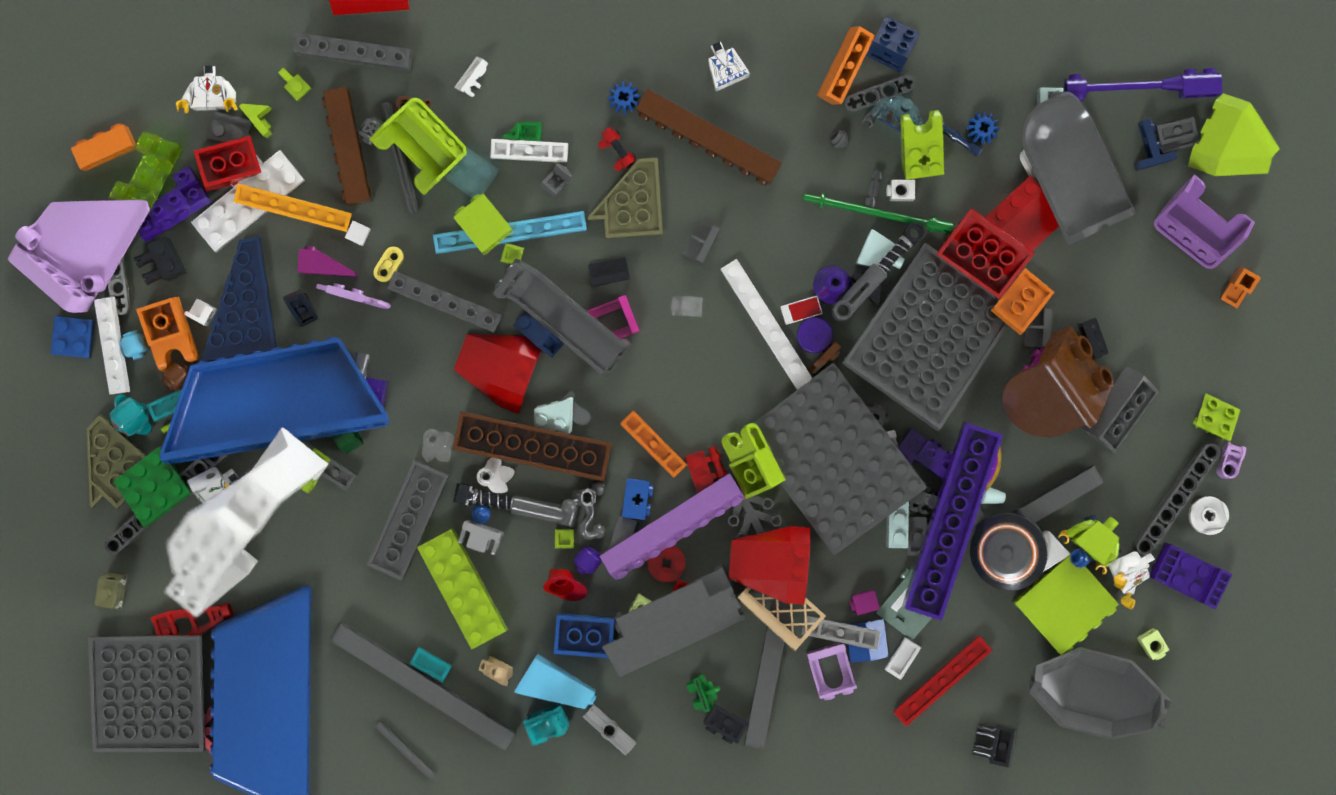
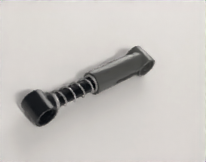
[832,222,925,322]
[453,483,579,527]

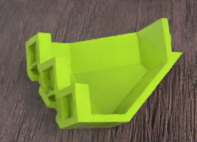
[1188,93,1280,176]

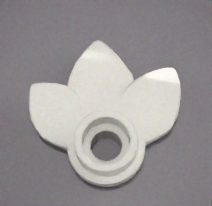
[477,458,515,494]

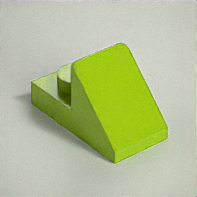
[239,104,273,138]

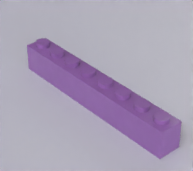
[600,473,745,580]

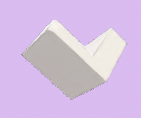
[184,299,218,326]

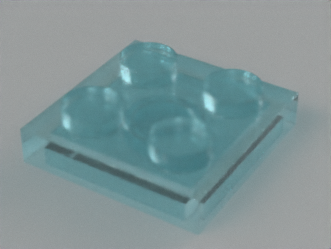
[446,148,499,198]

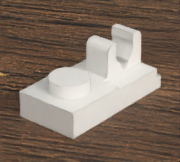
[454,56,489,97]

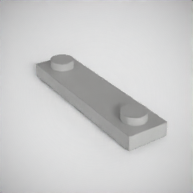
[801,616,881,650]

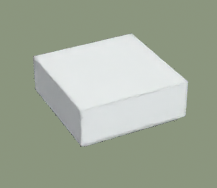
[345,221,371,246]

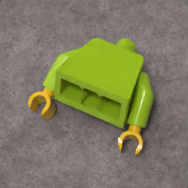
[1058,516,1119,574]

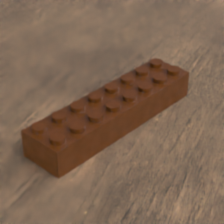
[452,411,612,481]

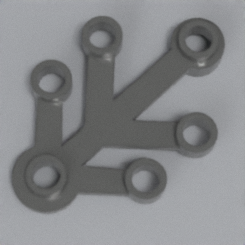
[728,486,782,539]

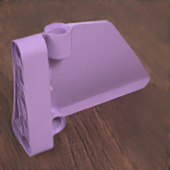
[8,200,149,313]

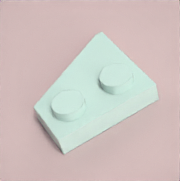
[534,397,573,434]

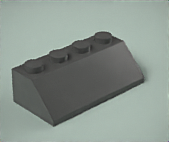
[1082,367,1159,454]

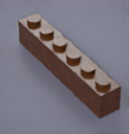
[322,86,372,206]

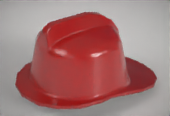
[543,568,587,601]

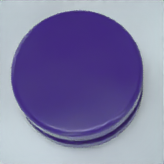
[797,317,833,353]

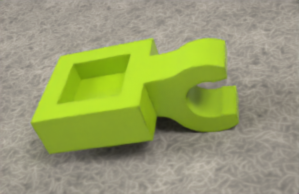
[278,67,312,102]

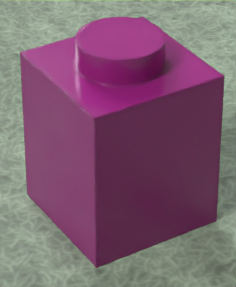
[849,589,880,615]

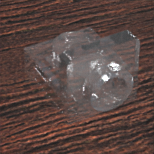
[671,296,702,317]

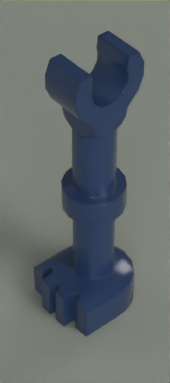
[942,119,983,157]

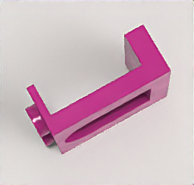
[587,295,640,339]

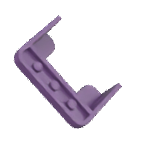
[1154,175,1255,269]

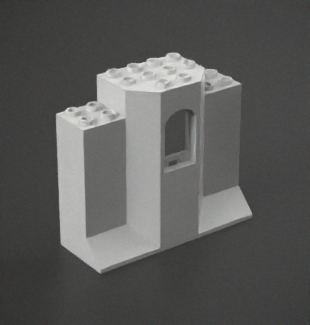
[165,428,328,617]

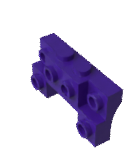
[134,166,211,242]
[898,429,953,495]

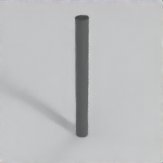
[375,722,435,780]

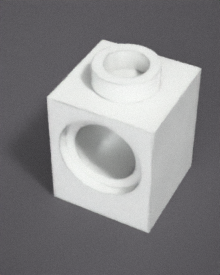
[886,180,915,201]

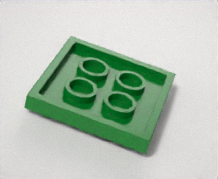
[113,447,192,528]

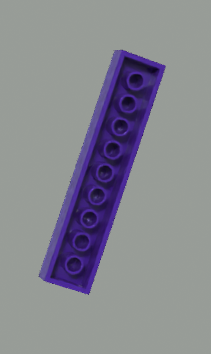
[902,422,1003,621]

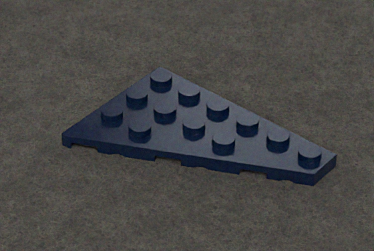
[201,237,277,361]

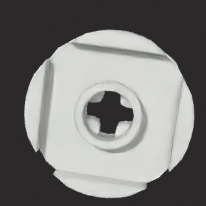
[1189,496,1229,535]

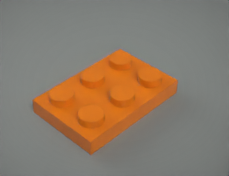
[991,268,1055,335]

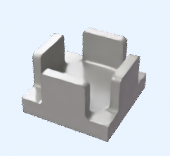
[458,519,504,555]

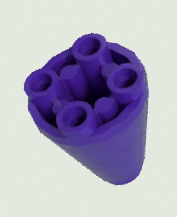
[813,266,851,304]

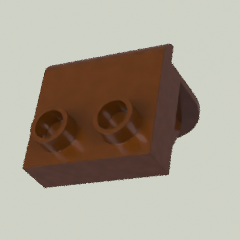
[1002,326,1114,437]

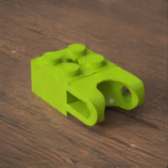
[900,110,944,180]
[722,423,785,499]

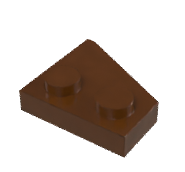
[808,342,841,375]

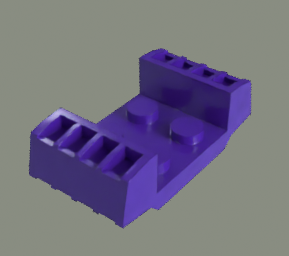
[1149,542,1233,609]

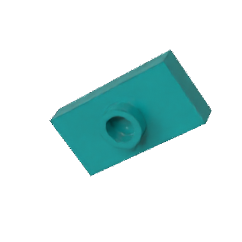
[146,389,182,422]
[409,647,453,683]

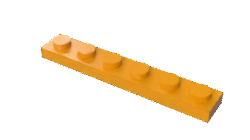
[233,183,352,232]

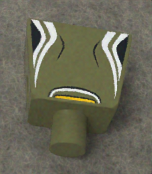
[94,571,127,611]

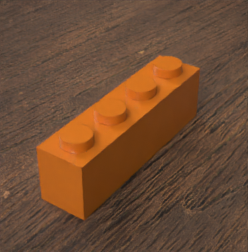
[817,26,875,105]

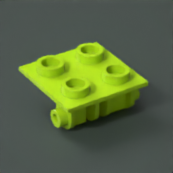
[1192,393,1240,441]

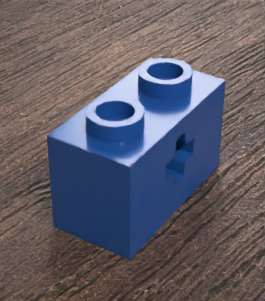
[622,478,653,520]

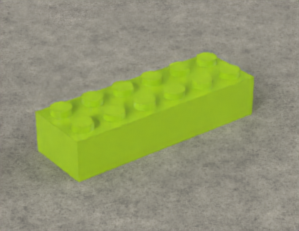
[417,528,508,649]

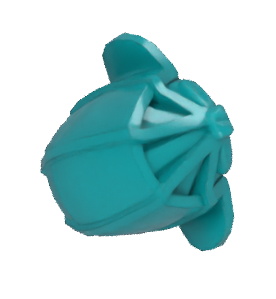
[109,394,152,436]

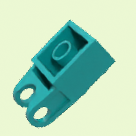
[523,703,570,746]

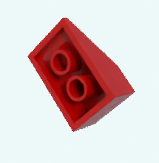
[193,136,262,192]

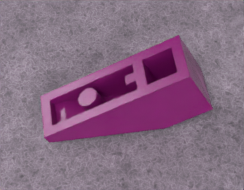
[297,246,358,278]

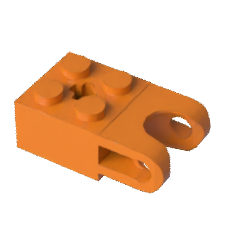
[136,297,199,371]

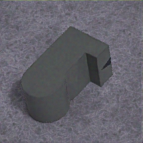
[561,391,591,425]

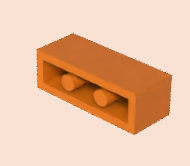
[71,124,138,171]

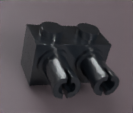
[133,237,187,286]
[972,724,1018,768]

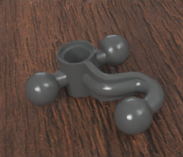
[561,481,606,540]

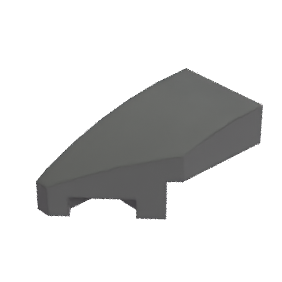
[608,516,637,550]

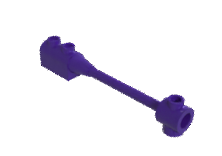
[1064,68,1223,102]

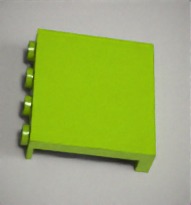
[1012,551,1119,655]

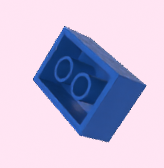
[554,613,615,658]

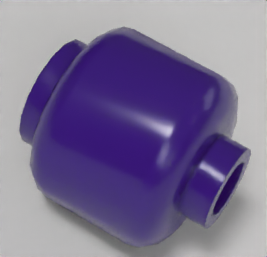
[573,546,602,575]

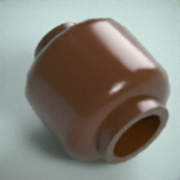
[161,363,189,391]

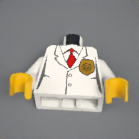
[176,66,238,113]
[1108,551,1156,609]

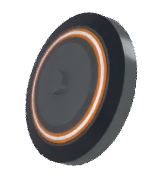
[970,513,1048,591]

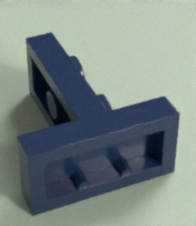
[1134,118,1177,171]
[513,311,564,358]

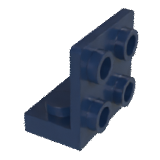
[866,17,919,72]

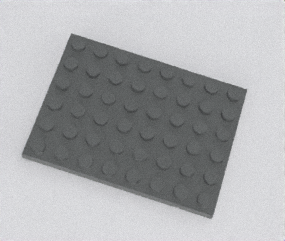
[842,243,1008,431]
[750,363,928,556]

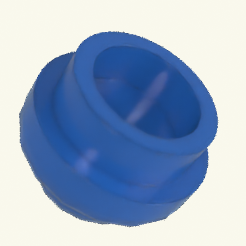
[471,504,491,524]
[1070,548,1091,568]

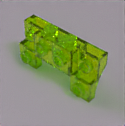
[109,132,182,214]

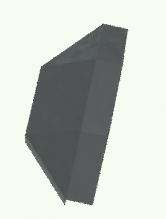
[1029,647,1172,740]

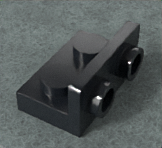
[1077,318,1109,359]
[703,704,749,744]

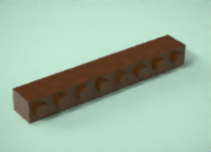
[636,89,782,186]

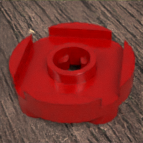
[648,546,686,583]

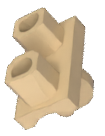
[479,656,513,686]

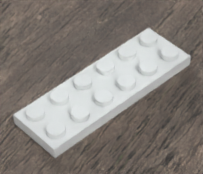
[191,150,305,253]

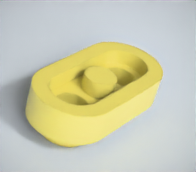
[374,247,404,282]

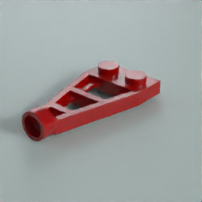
[151,602,233,635]

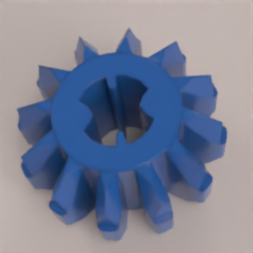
[608,81,640,115]
[966,112,1000,145]

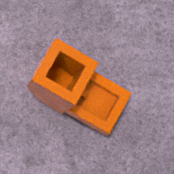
[1220,266,1261,308]

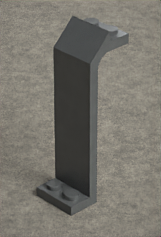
[493,258,632,375]

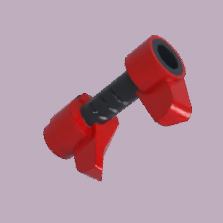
[598,127,636,172]

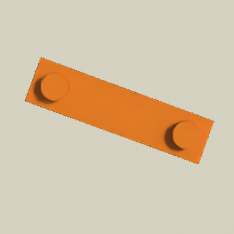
[620,410,687,478]

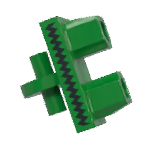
[686,673,721,712]

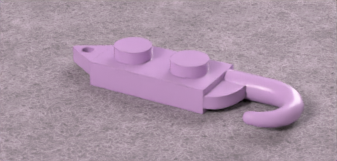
[316,283,391,309]

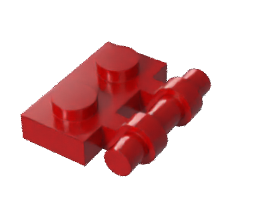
[685,446,727,493]

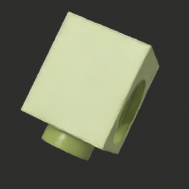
[1137,628,1169,660]

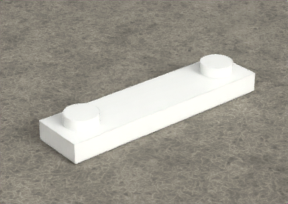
[490,139,568,163]

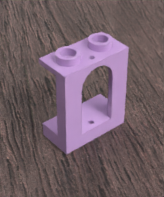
[806,642,857,700]

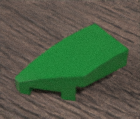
[503,122,542,141]

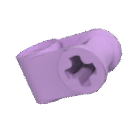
[1216,441,1246,479]

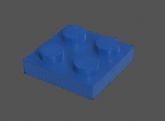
[51,316,95,358]

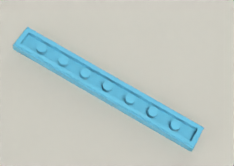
[433,211,587,254]

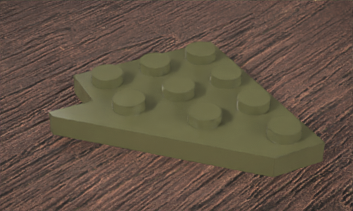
[588,158,663,239]
[87,415,146,509]

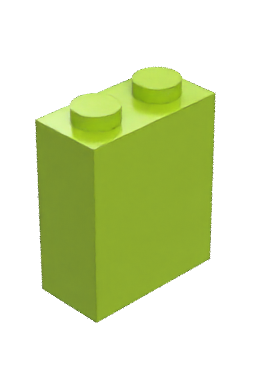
[453,194,514,255]

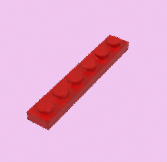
[893,635,993,727]

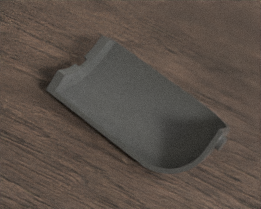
[1022,91,1136,245]

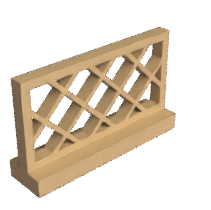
[737,587,826,651]

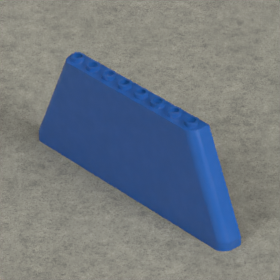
[160,337,389,464]
[210,586,311,795]

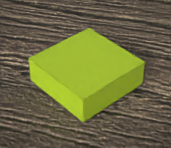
[500,243,524,264]
[555,529,574,548]

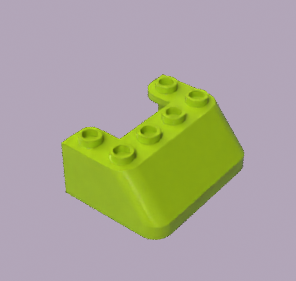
[369,98,467,195]

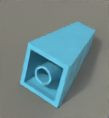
[514,654,597,709]

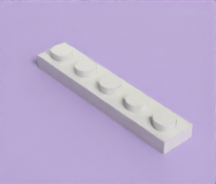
[94,297,130,395]

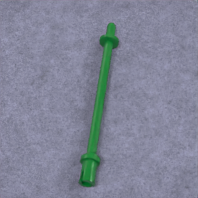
[802,192,953,234]

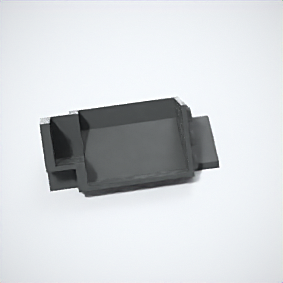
[602,565,746,677]

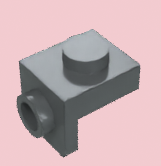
[540,163,572,198]

